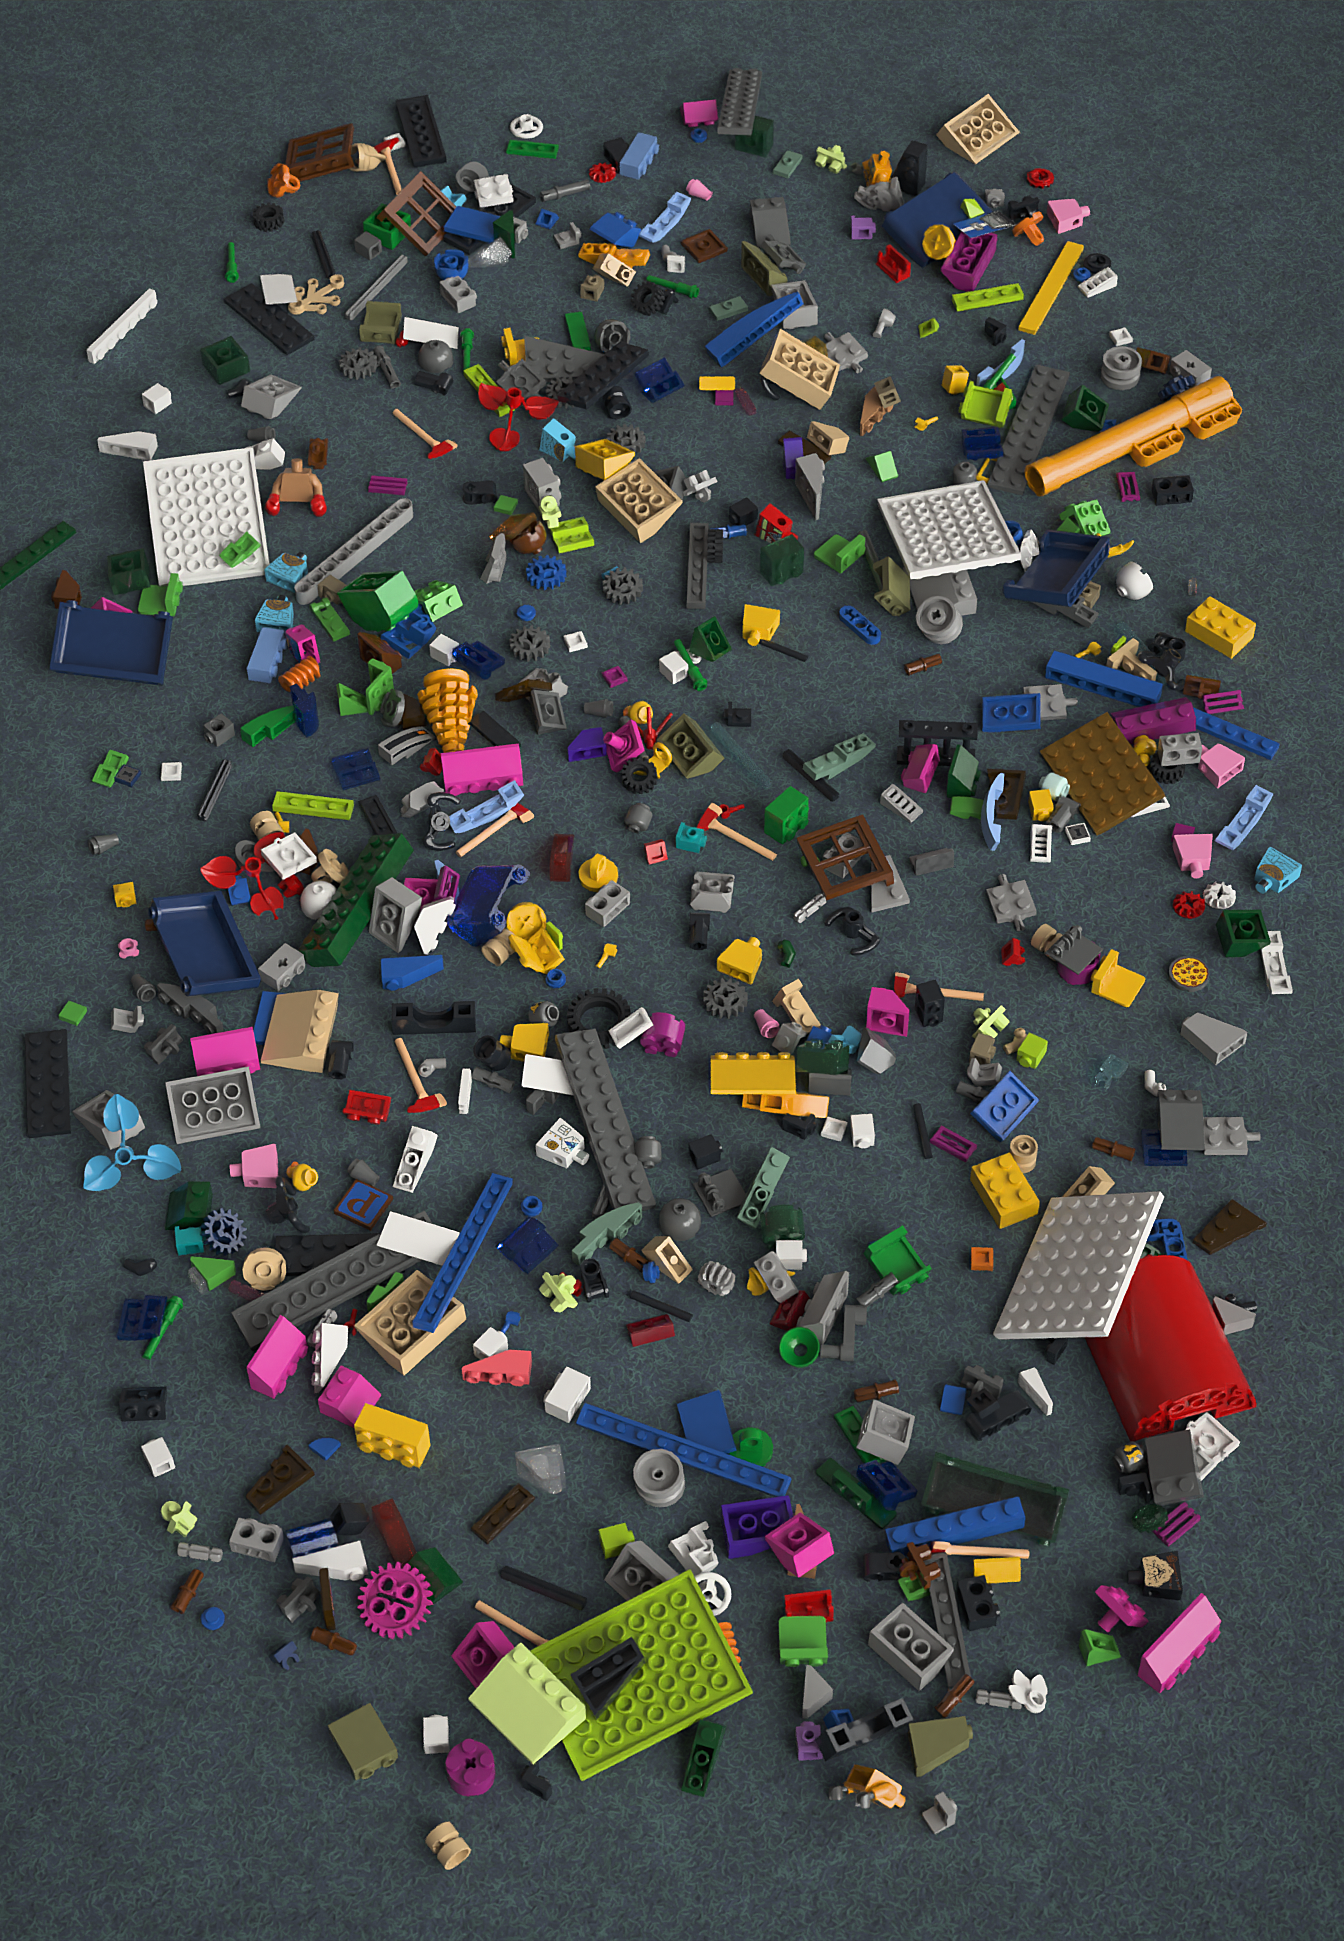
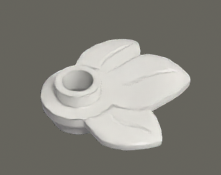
[1008,1670,1047,1713]

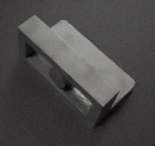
[910,848,954,876]

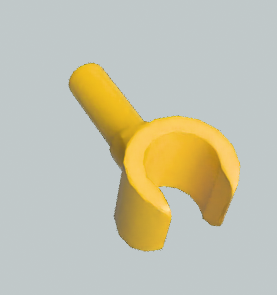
[915,416,938,431]
[1074,642,1101,658]
[275,812,289,833]
[596,943,617,968]

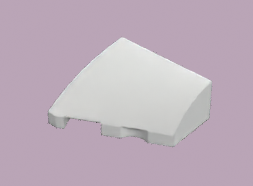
[1020,529,1039,572]
[668,1521,718,1576]

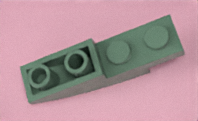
[803,733,876,780]
[736,1147,790,1229]
[572,1202,643,1266]

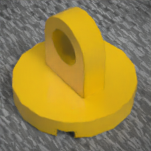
[922,224,956,260]
[578,853,618,892]
[506,902,546,941]

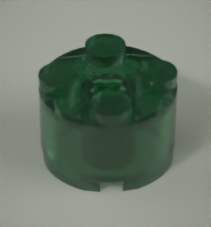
[760,1204,805,1249]

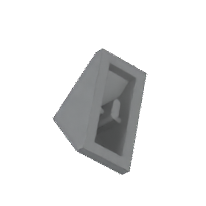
[1212,1296,1256,1335]
[802,1665,833,1718]

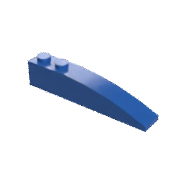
[705,291,803,367]

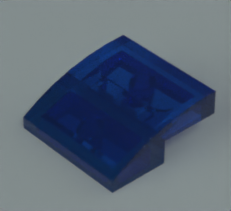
[331,748,380,790]
[1141,1129,1188,1166]
[117,1295,167,1341]

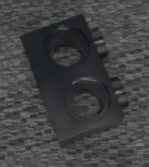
[1152,475,1194,506]
[915,979,945,1027]
[957,1575,1000,1631]

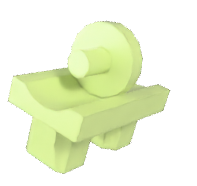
[815,145,847,174]
[539,495,561,528]
[972,1006,1010,1039]
[539,1272,578,1313]
[161,1501,198,1537]

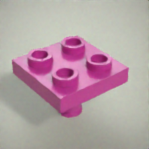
[604,719,645,772]
[1095,1585,1149,1632]

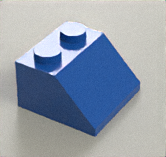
[590,212,642,248]

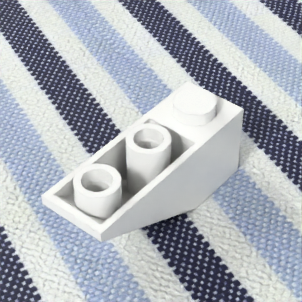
[247,438,285,470]
[393,1126,438,1193]
[312,1323,348,1393]

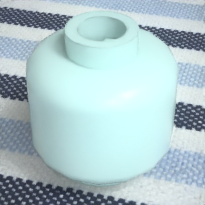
[1039,773,1070,801]

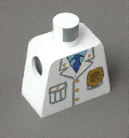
[536,1118,589,1168]

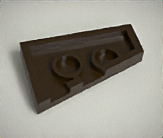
[495,679,552,702]
[987,769,1026,820]
[1193,1199,1267,1255]
[245,1444,315,1515]

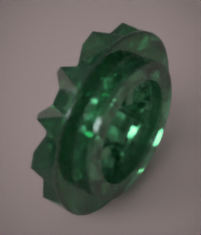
[1131,1504,1168,1534]

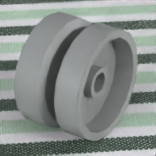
[1101,346,1142,390]
[916,596,963,644]
[633,1449,685,1507]

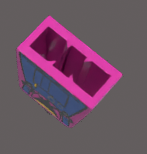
[285,625,320,663]

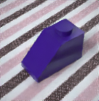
[783,437,803,479]
[567,727,607,762]

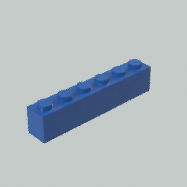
[1045,651,1163,707]
[885,1496,1025,1559]

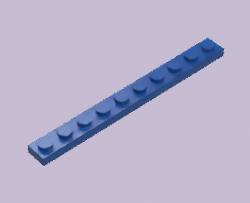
[413,1173,512,1333]
[576,1403,792,1497]

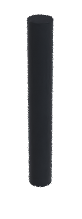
[758,639,808,662]
[913,1103,933,1159]
[630,1290,693,1322]

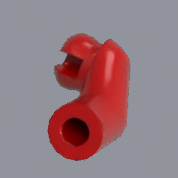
[395,330,409,347]

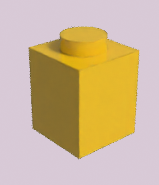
[941,365,969,395]
[1028,789,1054,821]

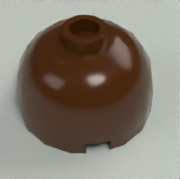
[509,520,547,555]

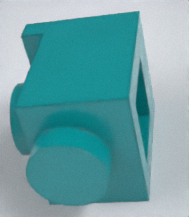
[676,822,707,853]
[175,1226,206,1256]

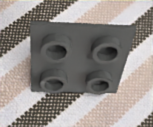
[1045,925,1103,975]
[693,1169,746,1217]

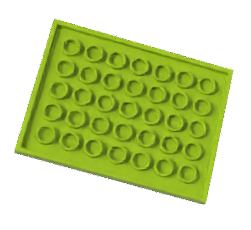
[530,1569,753,1781]

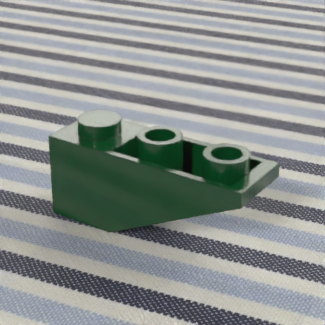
[681,1719,727,1797]

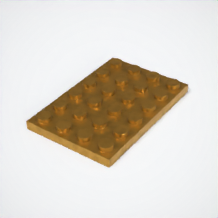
[1040,712,1166,835]

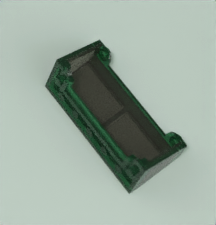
[921,1452,1071,1547]

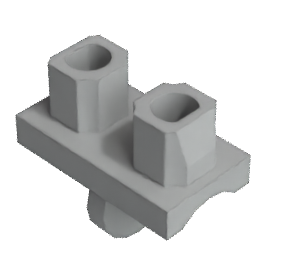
[682,470,717,502]

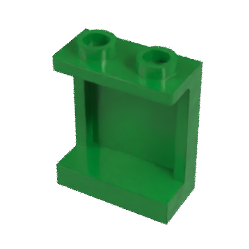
[863,1225,932,1295]

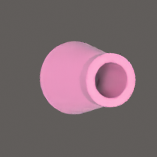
[686,179,712,201]
[754,1009,780,1038]

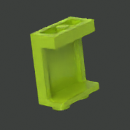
[959,381,1013,428]

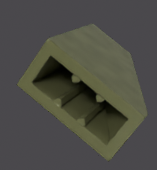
[908,1716,973,1777]

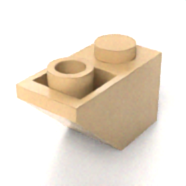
[593,253,636,287]

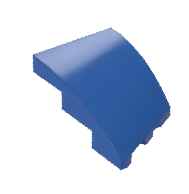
[380,603,436,659]

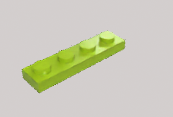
[952,283,1024,311]
[463,364,515,417]
[272,791,354,820]

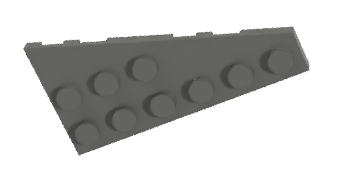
[524,336,633,382]

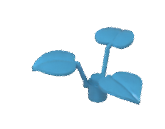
[83,1094,181,1191]

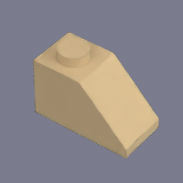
[807,421,849,455]
[1063,1166,1115,1197]
[641,1236,693,1284]

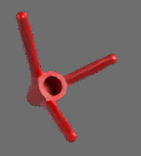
[637,707,673,750]

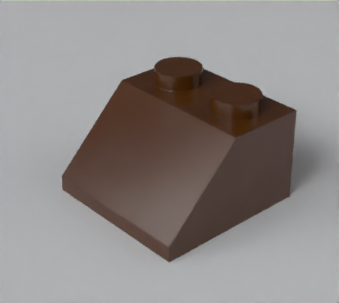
[357,632,402,674]

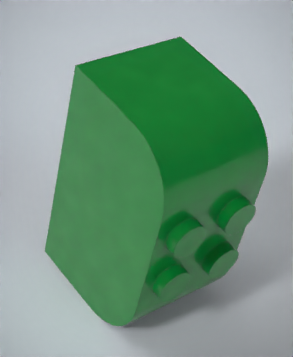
[337,570,418,632]

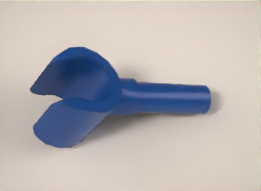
[500,1311,521,1334]

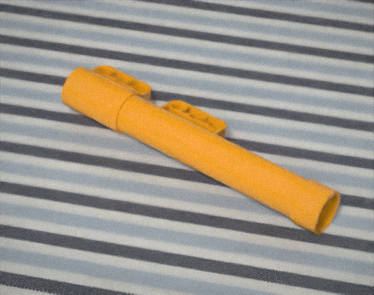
[1024,376,1242,497]

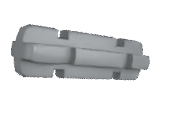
[793,893,826,923]
[306,1309,337,1348]
[177,1542,223,1562]
[976,1689,1022,1709]

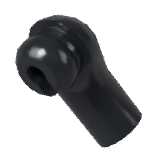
[227,379,250,398]
[123,1258,157,1276]
[1225,1294,1257,1312]

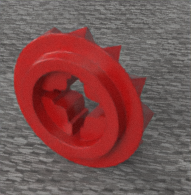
[589,162,616,183]
[1027,168,1054,189]
[1173,891,1205,919]

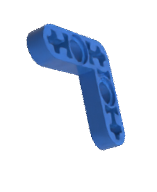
[1146,1219,1188,1261]

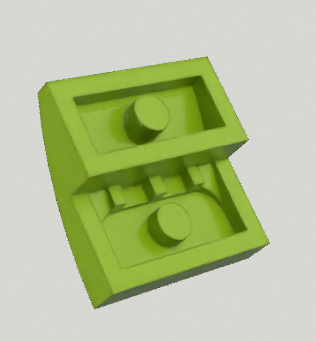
[549,517,594,554]

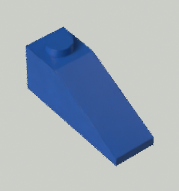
[381,955,444,991]

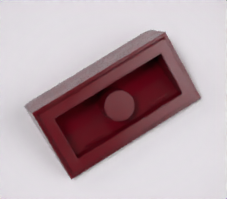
[770,1290,810,1331]
[626,1314,675,1347]

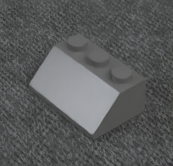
[796,1271,849,1346]
[604,1540,679,1601]
[868,1603,954,1691]

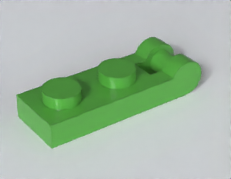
[309,597,350,642]

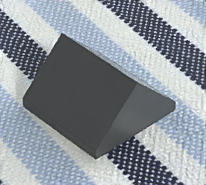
[529,690,567,735]
[809,1066,852,1096]

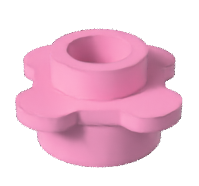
[118,938,139,958]

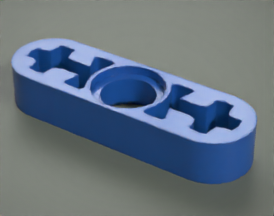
[839,606,881,645]

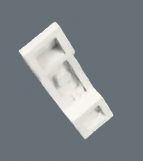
[1261,931,1293,994]

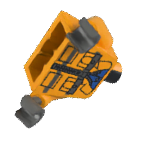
[851,151,892,194]
[829,1764,905,1809]

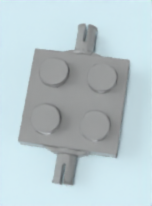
[819,332,868,373]
[1023,684,1078,720]
[986,874,1036,931]
[1203,1117,1260,1155]

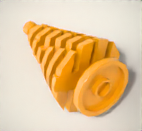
[417,669,478,753]

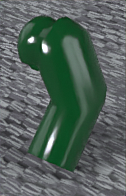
[777,939,796,968]

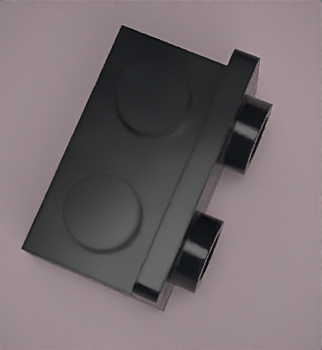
[119,1386,167,1422]

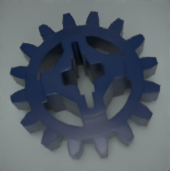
[1157,375,1196,401]
[200,1208,247,1256]

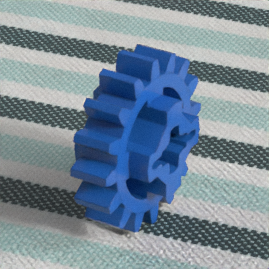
[526,555,566,590]

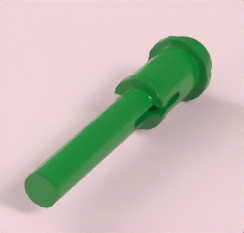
[225,242,239,283]
[647,275,699,298]
[460,328,474,374]
[983,353,1016,390]
[674,639,707,691]
[142,1296,183,1360]

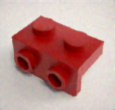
[342,1090,391,1125]

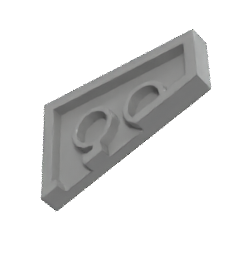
[871,855,910,913]

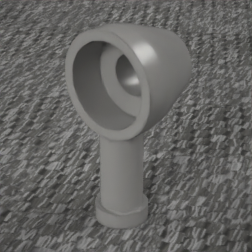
[873,308,896,338]

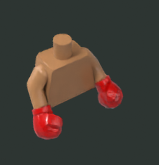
[265,459,327,517]

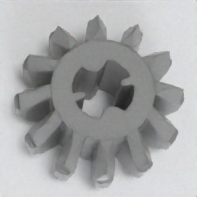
[698,1261,736,1296]

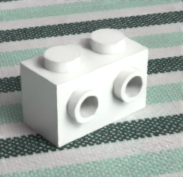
[543,1367,591,1423]

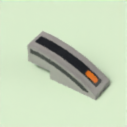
[378,726,436,765]

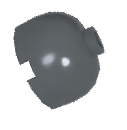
[594,319,630,353]
[418,340,453,373]
[659,1198,701,1241]

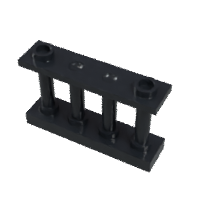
[897,720,978,766]

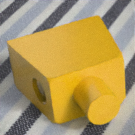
[743,604,780,646]
[717,937,762,985]
[500,1023,549,1062]

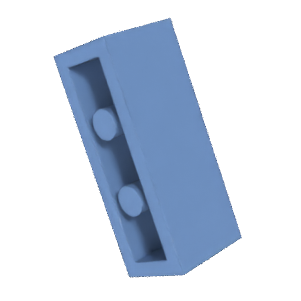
[620,132,659,180]
[247,627,288,683]

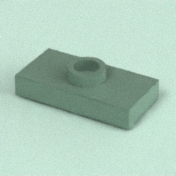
[773,150,802,178]
[709,296,748,321]

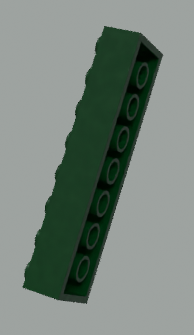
[298,833,414,967]

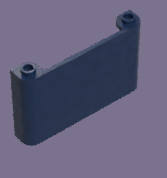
[882,172,993,268]
[1002,530,1110,607]
[50,600,173,685]
[148,891,261,996]

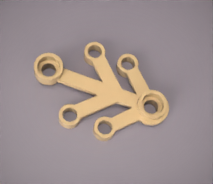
[288,275,344,314]

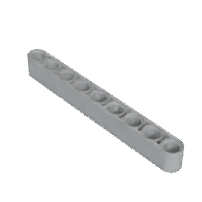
[294,498,413,605]

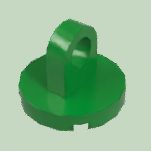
[729,1427,773,1467]

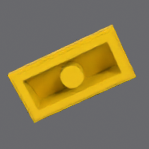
[699,377,735,390]
[973,1557,1021,1583]

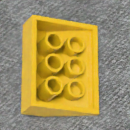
[711,1052,796,1094]

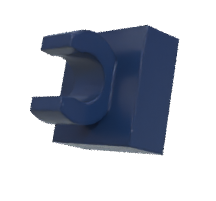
[269,1641,299,1670]

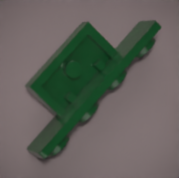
[816,1458,897,1529]

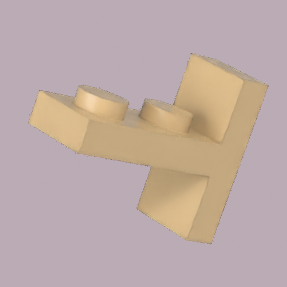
[1106,638,1157,681]
[772,979,821,1034]

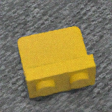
[501,328,539,367]
[508,928,565,974]
[1091,949,1145,1007]

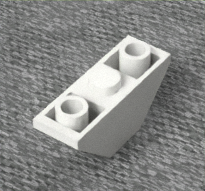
[414,896,456,955]

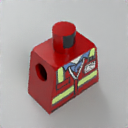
[755,503,798,547]

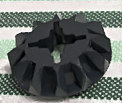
[1084,253,1111,274]

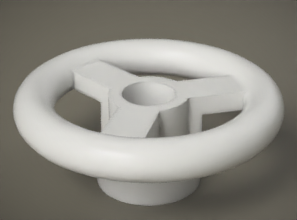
[510,114,543,139]
[694,1572,731,1616]

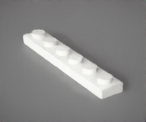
[87,288,157,364]

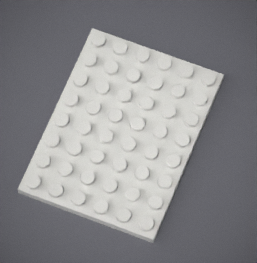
[143,447,269,587]
[877,480,1021,579]
[993,1191,1164,1339]

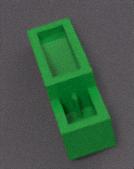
[240,705,299,747]

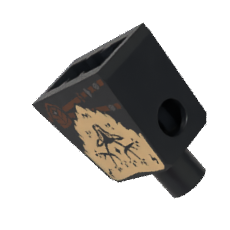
[1127,1551,1183,1600]

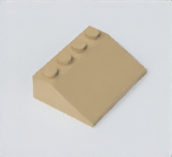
[936,94,1020,164]
[759,329,840,410]
[595,458,682,543]
[261,990,339,1073]
[354,1270,466,1375]

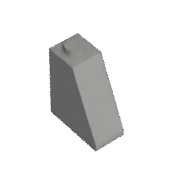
[1180,1013,1247,1065]

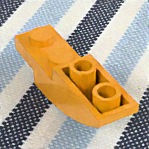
[578,243,650,269]
[742,1092,829,1118]

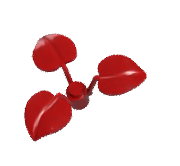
[478,383,559,451]
[201,832,285,920]

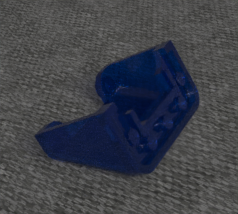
[447,865,531,947]

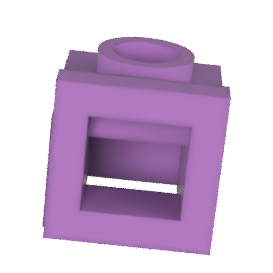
[851,216,876,239]
[795,1721,822,1761]

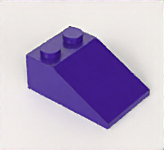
[720,1495,793,1559]

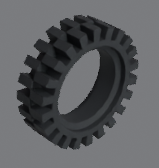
[567,988,631,1049]

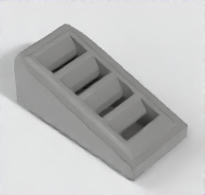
[880,784,923,823]

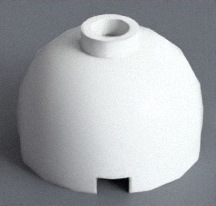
[1116,562,1153,600]
[300,881,337,920]

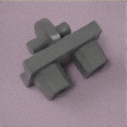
[144,1024,183,1065]
[960,1365,1004,1400]
[276,1576,320,1623]

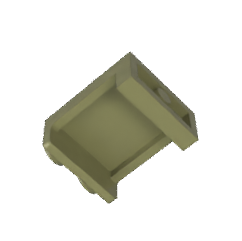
[359,301,402,344]
[873,556,910,616]
[328,1703,398,1780]

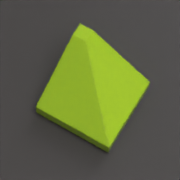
[960,199,984,219]
[918,318,939,337]

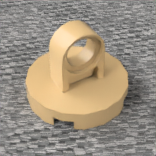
[311,849,349,884]
[242,1247,286,1291]

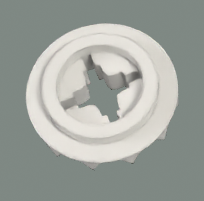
[1203,882,1236,909]

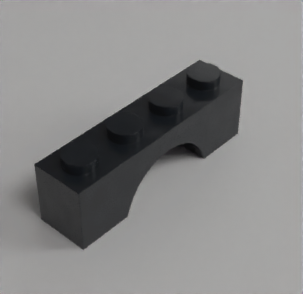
[392,1001,476,1035]
[814,1698,914,1761]

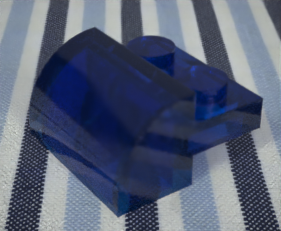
[634,357,685,403]
[962,427,1003,460]
[452,641,505,680]
[290,683,319,738]
[496,1217,559,1274]
[856,1460,918,1511]
[285,1518,338,1558]

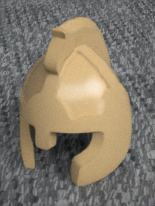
[349,143,386,172]

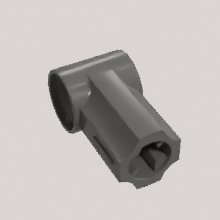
[1046,796,1081,833]

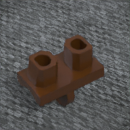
[308,438,328,469]
[1183,675,1221,700]
[899,1542,940,1590]

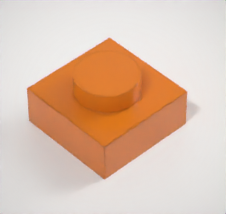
[971,1247,993,1271]

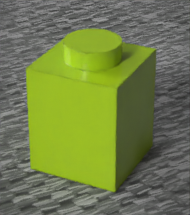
[1017,1032,1048,1069]
[599,1523,635,1559]

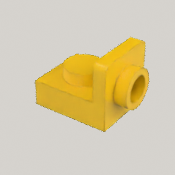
[113,882,137,907]

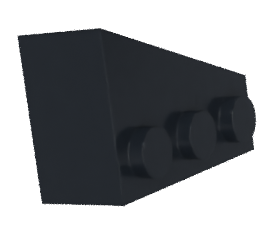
[889,140,928,196]
[570,1637,646,1720]

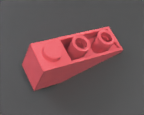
[462,1350,532,1386]

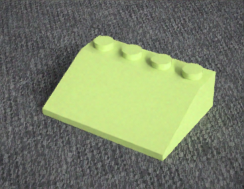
[468,1643,586,1764]

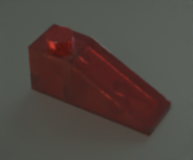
[550,834,574,882]
[371,1498,417,1567]

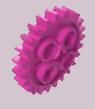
[358,1562,433,1639]

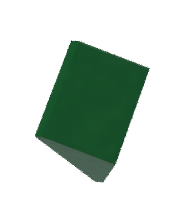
[493,210,515,258]
[689,616,732,662]
[407,1547,463,1609]

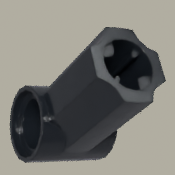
[415,371,454,396]
[689,913,710,950]
[328,1040,354,1080]

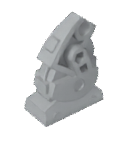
[854,177,904,211]

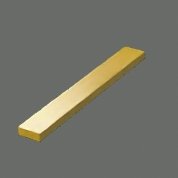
[1019,241,1084,335]

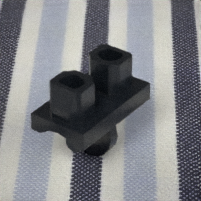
[1008,195,1040,220]

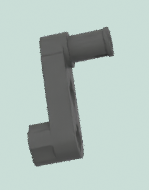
[820,1305,867,1362]

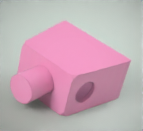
[1047,199,1090,234]
[1198,744,1245,788]
[1172,834,1212,878]
[230,1144,278,1188]

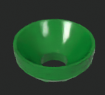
[779,1327,820,1368]

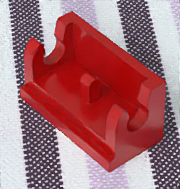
[876,245,911,283]
[784,1590,834,1622]

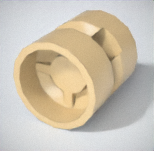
[250,811,284,840]
[1031,924,1062,961]
[482,928,515,966]
[1010,1135,1038,1173]
[425,1822,471,1870]

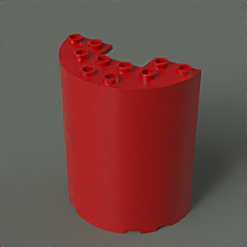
[1085,1255,1256,1442]

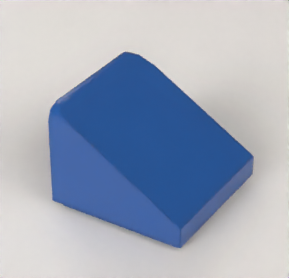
[535,209,559,229]
[940,1385,967,1415]
[823,1709,854,1729]

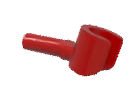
[719,804,745,819]
[559,1272,583,1297]
[344,1309,358,1336]

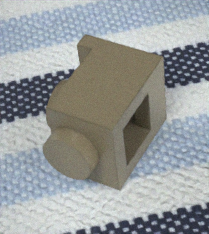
[581,275,604,301]
[874,376,901,408]
[317,575,346,605]
[1079,581,1101,609]
[969,1033,996,1065]

